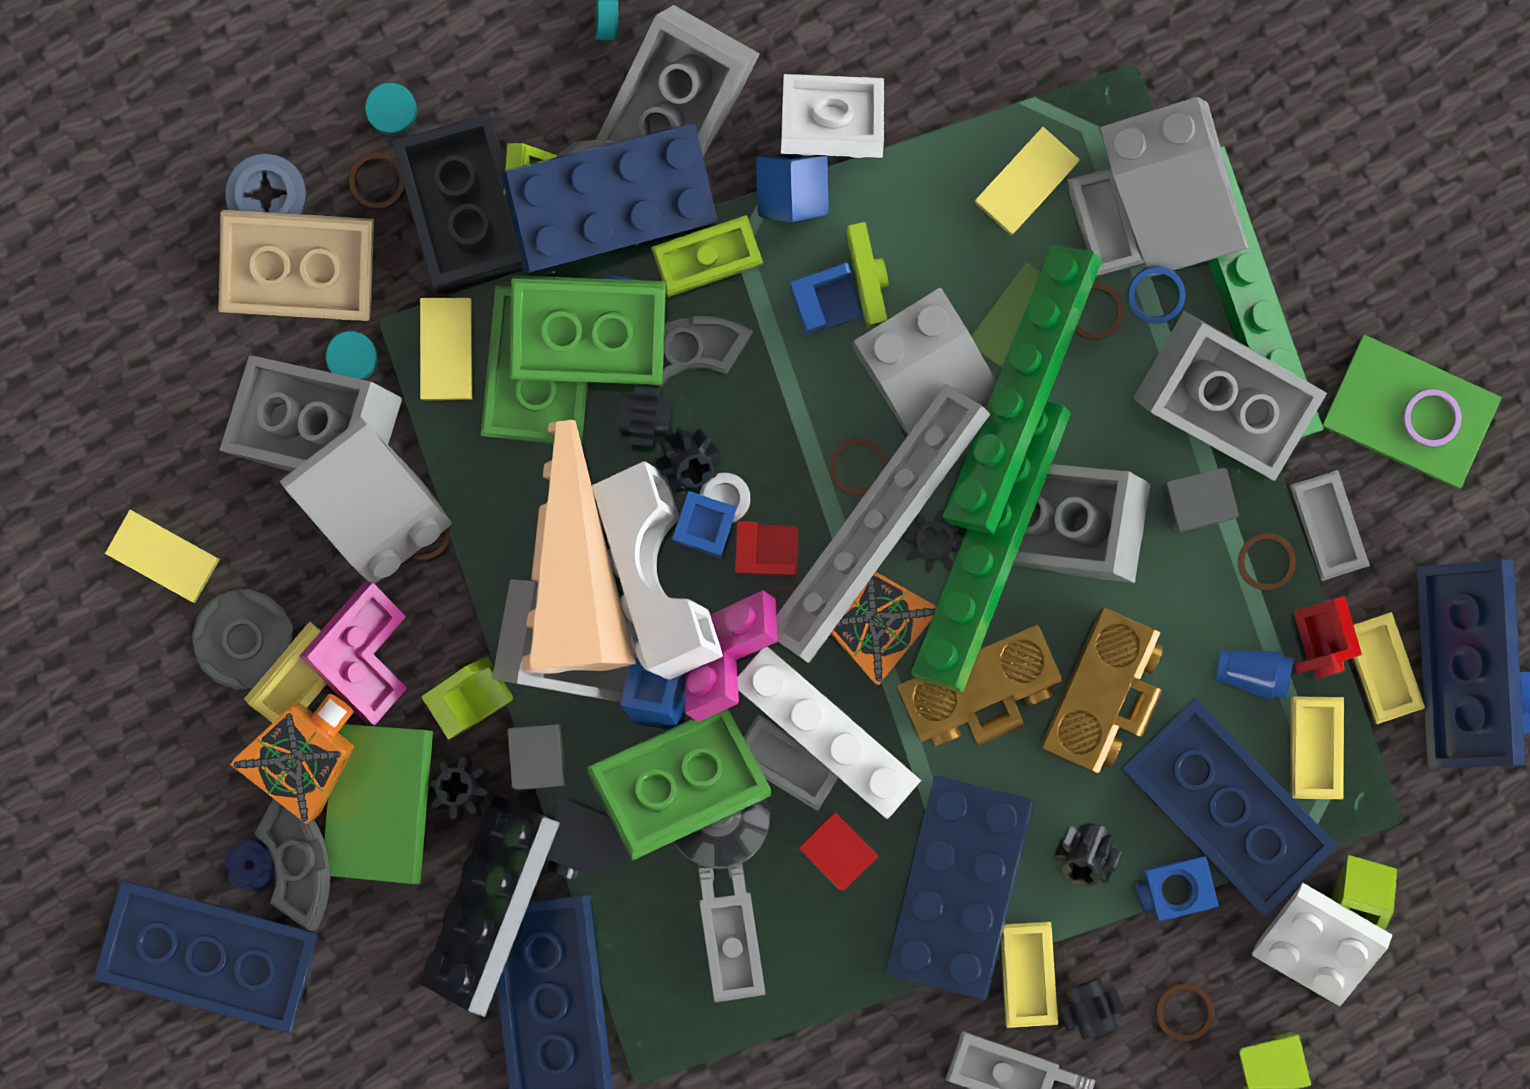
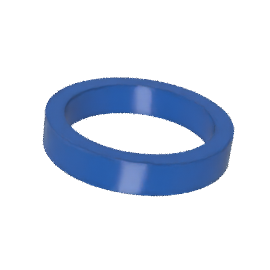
[1128,266,1185,324]

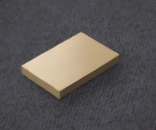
[218,210,374,321]

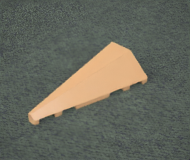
[522,420,636,673]

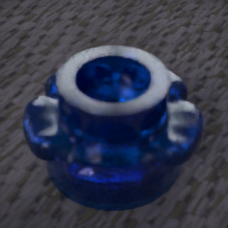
[224,839,275,889]

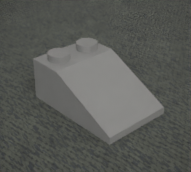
[596,5,760,156]
[1100,97,1248,277]
[853,287,996,460]
[1133,311,1327,481]
[220,355,402,472]
[280,418,453,584]
[1013,464,1151,583]
[492,579,639,702]

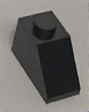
[546,798,630,880]

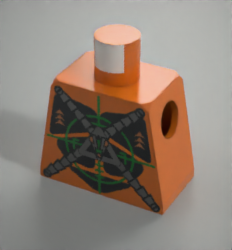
[830,572,937,686]
[230,694,355,824]

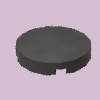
[192,589,294,689]

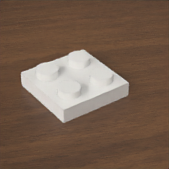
[781,74,884,158]
[1252,883,1392,1006]

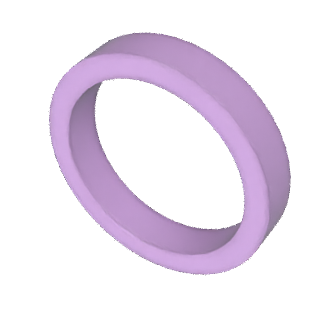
[1403,389,1462,447]

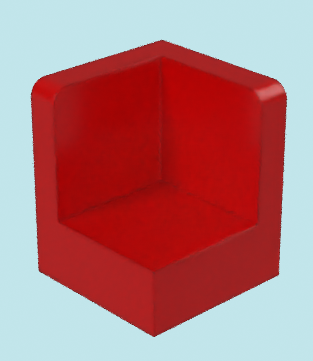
[735,521,798,577]
[799,812,879,890]

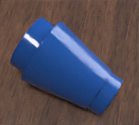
[1216,650,1294,701]

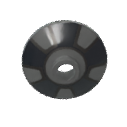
[673,798,770,869]

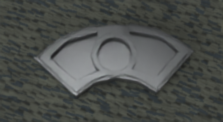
[649,316,753,387]
[254,799,330,931]

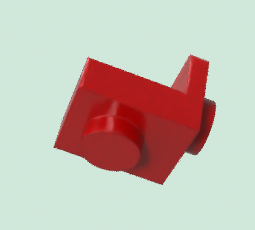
[1292,596,1362,679]

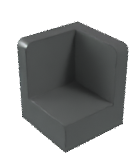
[1161,468,1239,535]
[508,724,566,790]

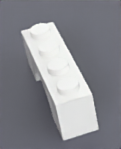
[592,461,723,680]
[738,647,921,819]

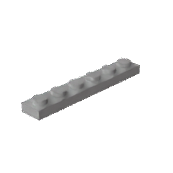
[776,384,990,663]

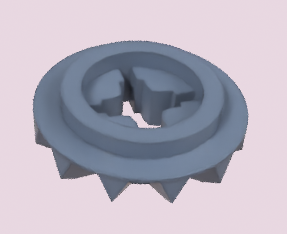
[225,154,307,214]

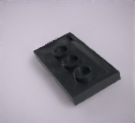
[421,795,560,1017]

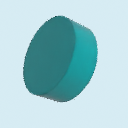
[595,0,618,40]
[366,83,417,135]
[326,331,378,380]

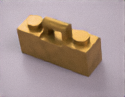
[1039,607,1164,773]
[895,624,1062,747]

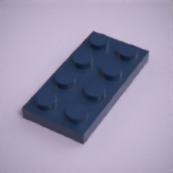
[500,123,718,272]
[1417,559,1525,769]
[1121,698,1338,917]
[886,775,1035,1000]
[94,880,320,1033]
[497,895,613,1089]

